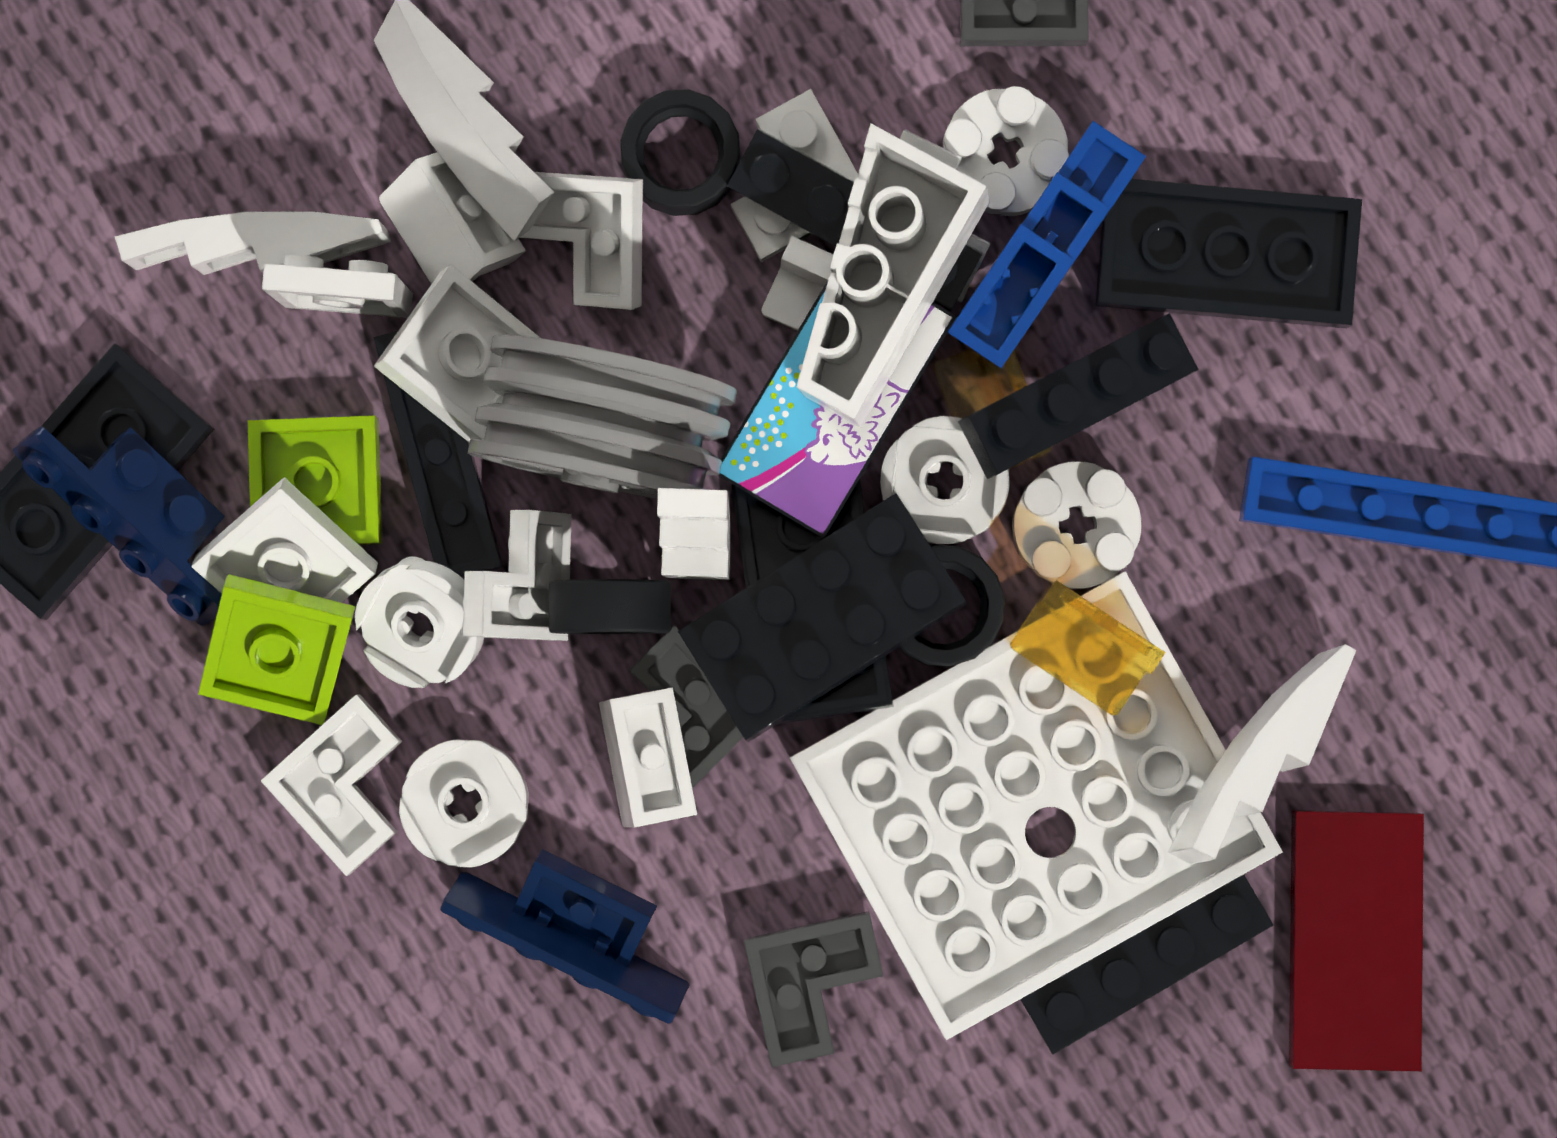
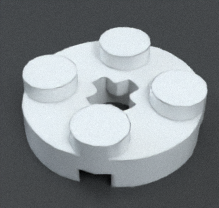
[943,86,1069,216]
[880,416,1010,544]
[1012,461,1141,589]
[355,557,484,688]
[399,739,529,867]

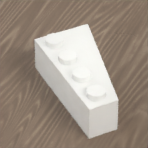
[796,123,990,428]

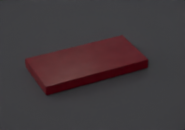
[1289,810,1424,1072]

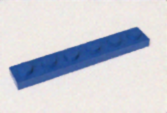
[1239,457,1557,570]

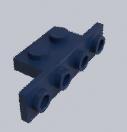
[13,426,225,626]
[440,849,689,1024]

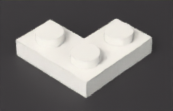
[731,89,858,262]
[520,172,643,310]
[463,510,571,641]
[261,694,402,876]

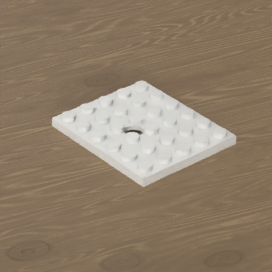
[790,571,1283,1040]

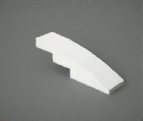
[374,0,554,241]
[115,212,391,275]
[657,488,731,580]
[1168,644,1356,864]

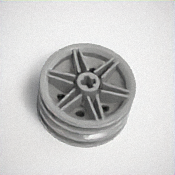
[467,335,737,499]

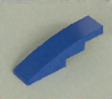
[948,121,1146,368]

